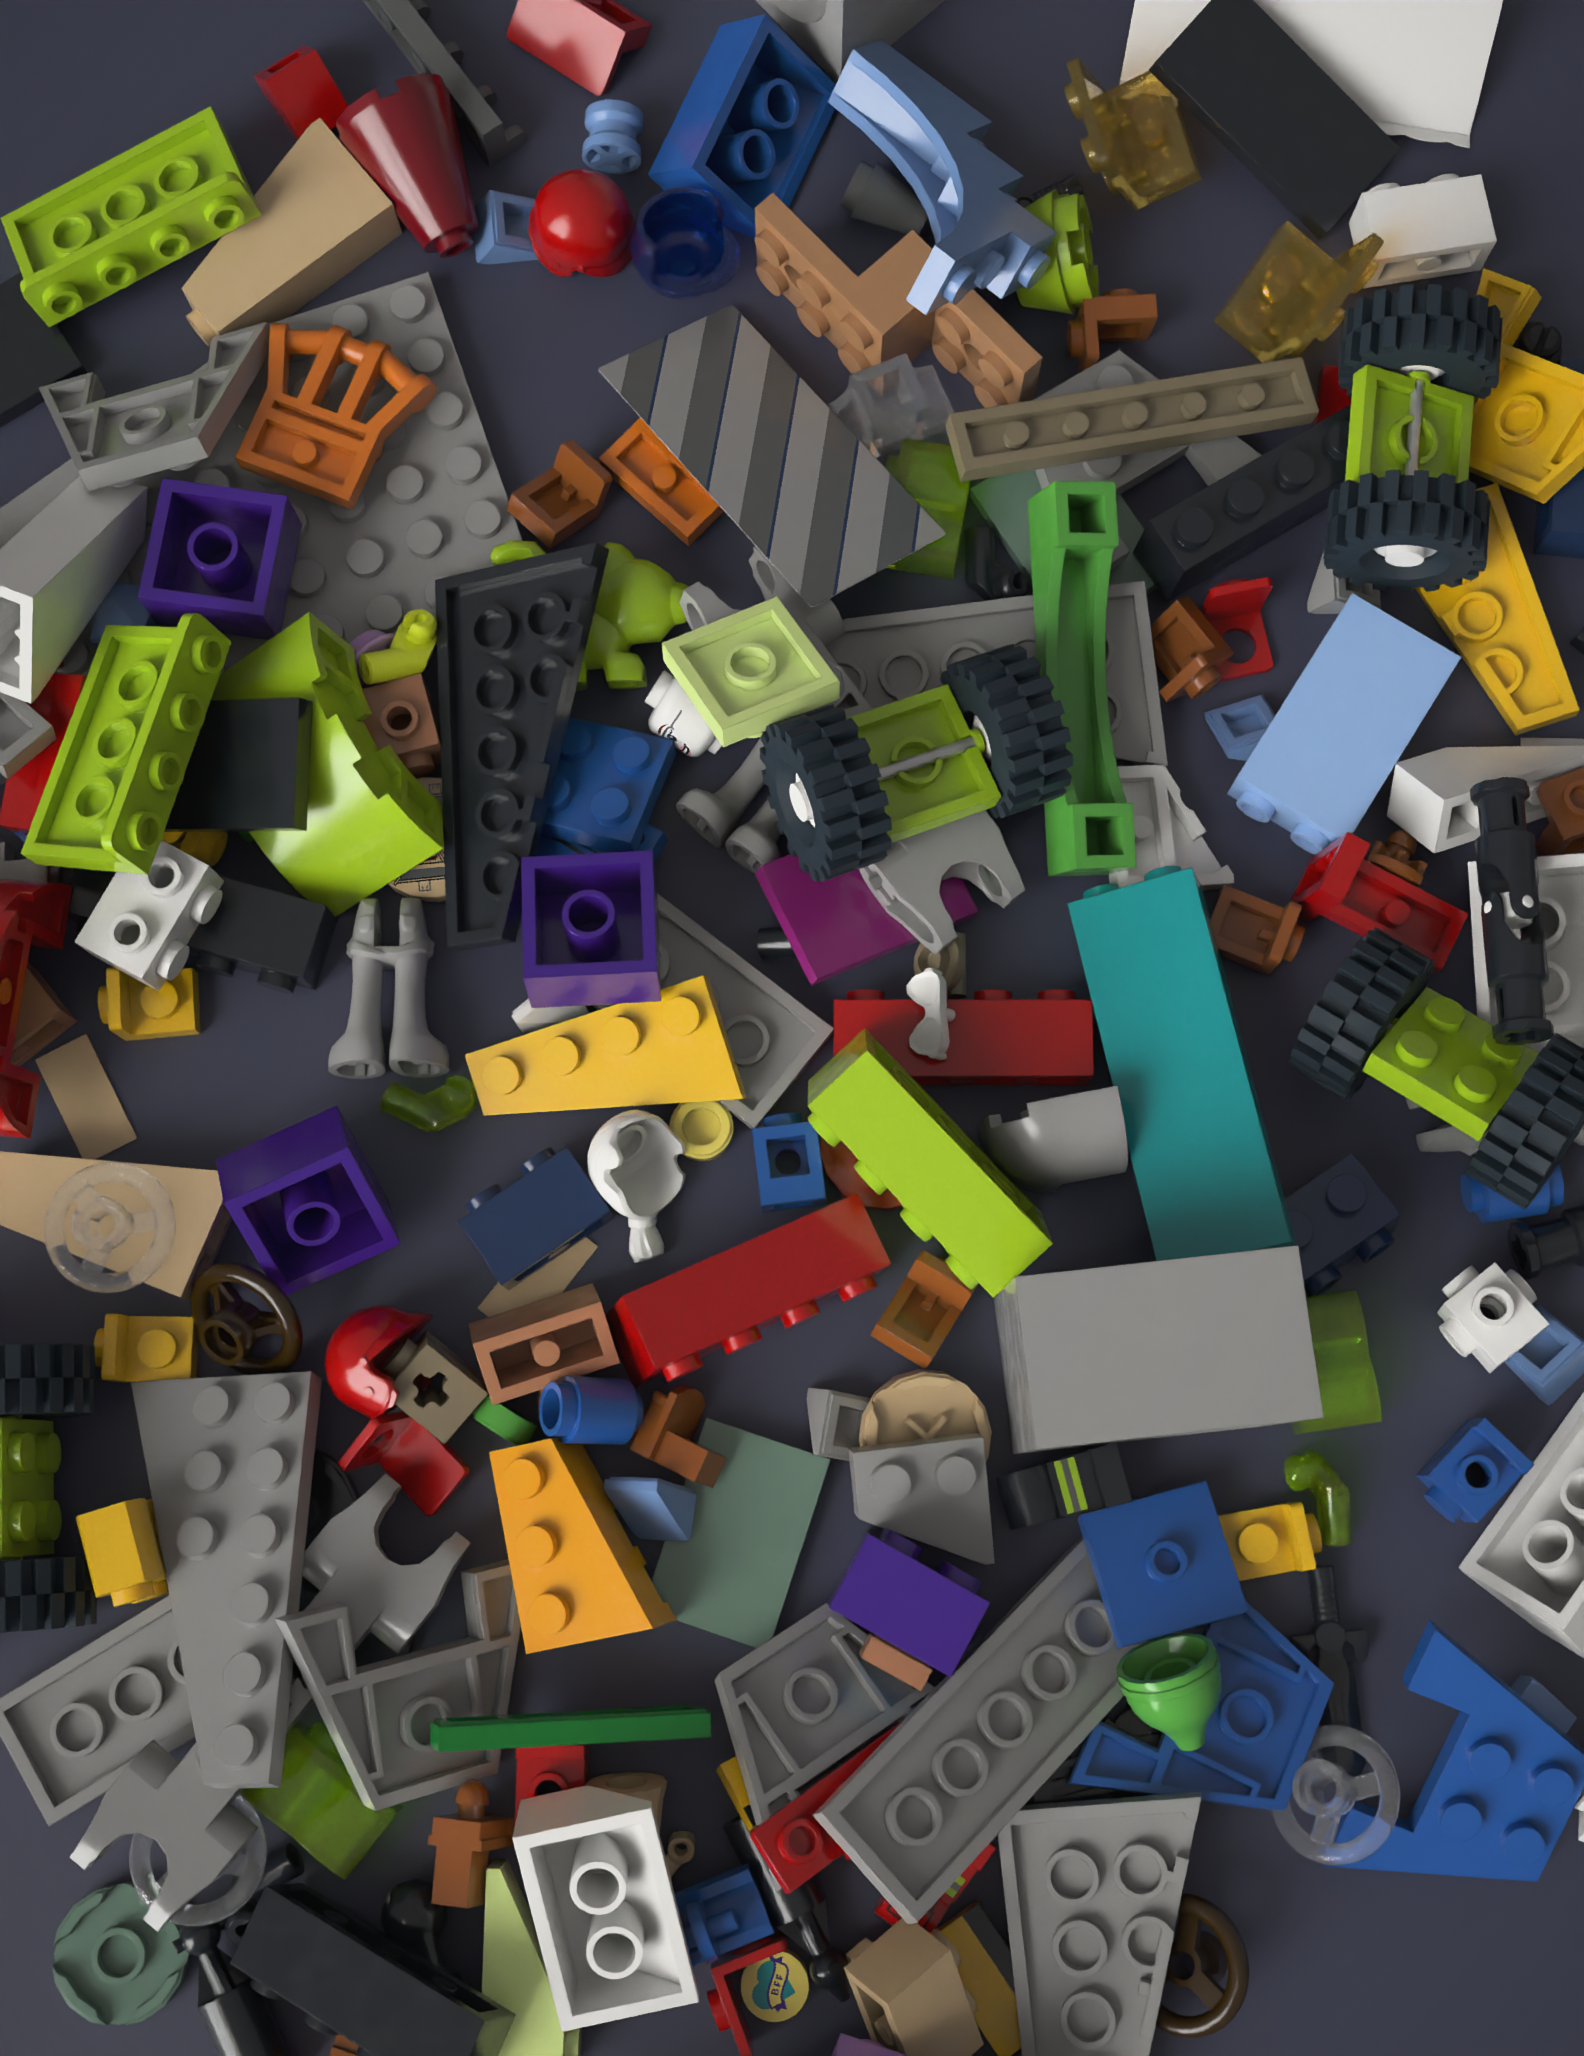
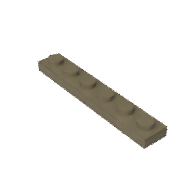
[945,357,1319,482]

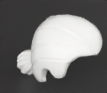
[587,1109,686,1263]

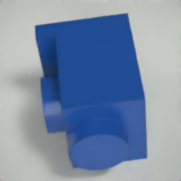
[752,1113,826,1213]
[1415,1417,1535,1523]

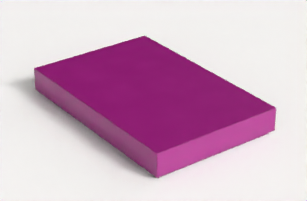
[755,854,979,986]

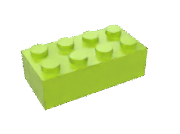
[807,1028,1053,1298]

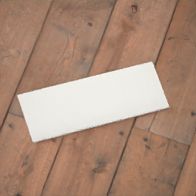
[1118,0,1503,148]

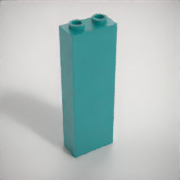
[1067,866,1297,1261]

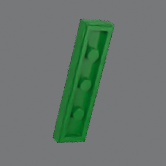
[430,1705,711,1752]

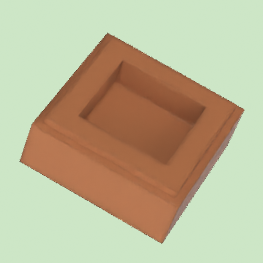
[859,1632,932,1691]

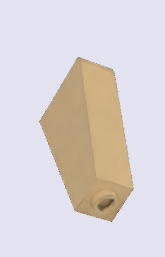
[182,118,402,347]
[0,1151,233,1300]

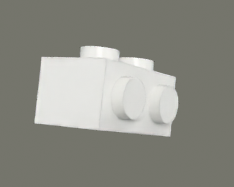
[1349,174,1497,289]
[75,840,224,991]

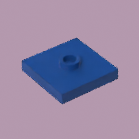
[1077,1481,1249,1649]

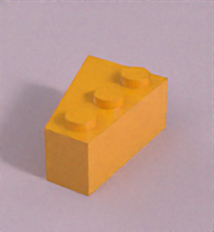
[489,1438,677,1654]

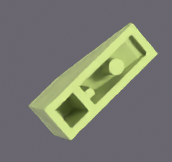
[482,1859,582,2056]

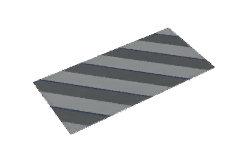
[598,305,946,607]

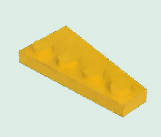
[1414,483,1580,736]
[465,975,747,1116]

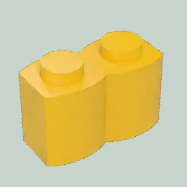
[76,1498,169,1607]

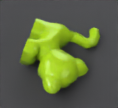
[490,540,690,691]

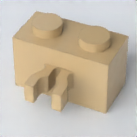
[844,1918,984,2056]

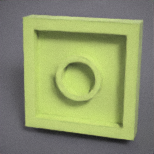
[662,596,840,748]

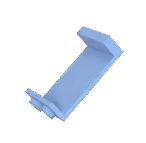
[1227,593,1461,854]

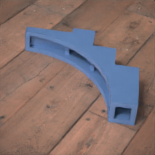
[828,39,1057,315]

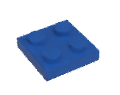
[541,717,676,852]

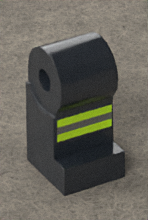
[996,1442,1132,1530]

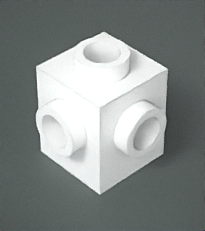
[1437,1262,1549,1373]

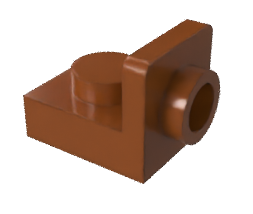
[1535,767,1584,856]

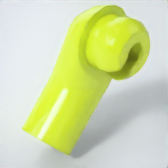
[358,609,438,685]

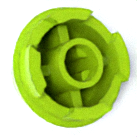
[1016,189,1099,314]

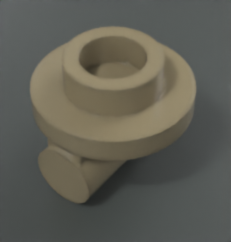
[914,932,967,999]

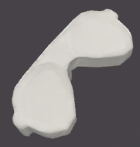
[906,968,956,1060]

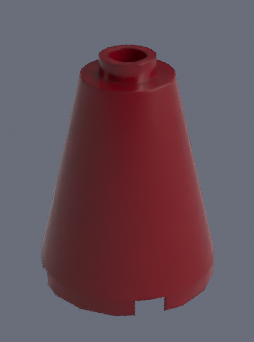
[336,73,479,258]

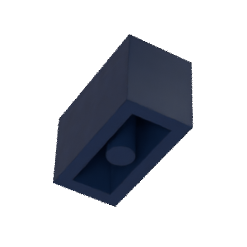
[458,1147,615,1290]

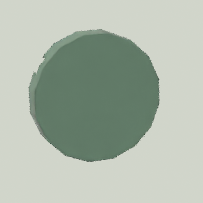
[52,1881,191,2025]

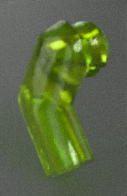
[380,1075,477,1132]
[1284,1450,1353,1546]

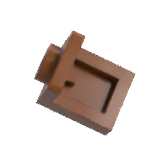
[1066,288,1158,373]
[506,439,612,549]
[1150,596,1234,702]
[1210,884,1305,975]
[870,1251,977,1370]

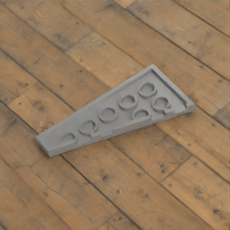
[826,581,1168,768]
[131,1371,322,1789]
[998,1792,1202,2056]

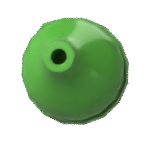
[1116,1633,1223,1751]

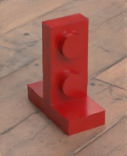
[1290,832,1468,974]

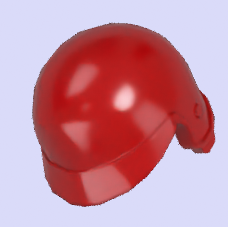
[528,168,637,278]
[324,1305,434,1421]

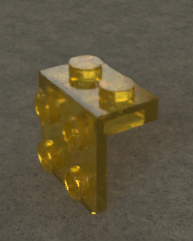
[1064,56,1202,210]
[1213,221,1384,363]

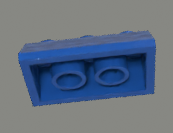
[648,14,836,239]

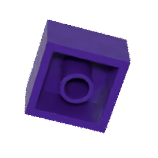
[137,478,302,640]
[521,850,661,1008]
[216,1106,401,1295]
[828,1528,990,1677]

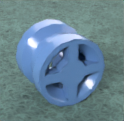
[582,99,644,175]

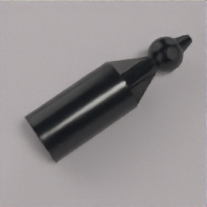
[723,1815,850,2003]
[172,1900,290,2056]

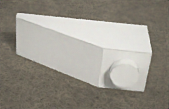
[1387,746,1584,854]

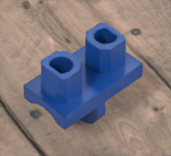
[674,1863,774,1966]

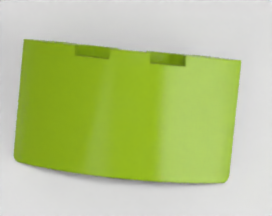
[211,612,443,916]

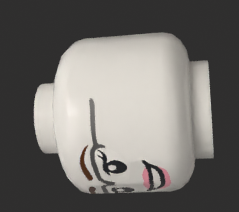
[644,670,722,757]

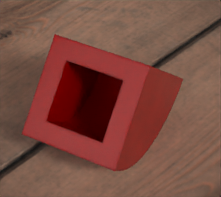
[254,45,348,141]

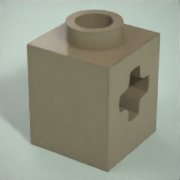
[382,1330,488,1444]

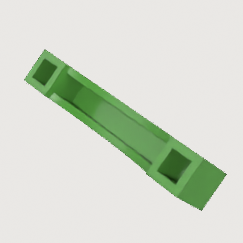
[1028,481,1136,877]

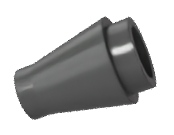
[840,160,928,235]

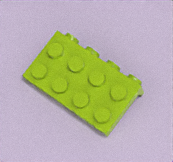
[1,106,262,327]
[20,613,231,875]

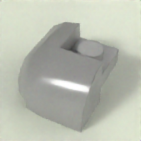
[978,1086,1128,1192]

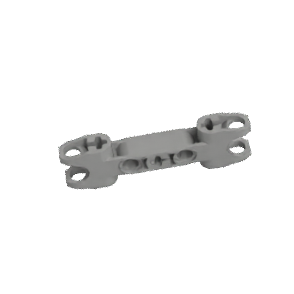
[679,546,1025,955]
[70,1473,472,1932]

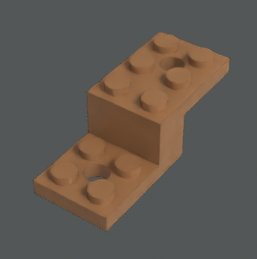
[754,193,1043,408]

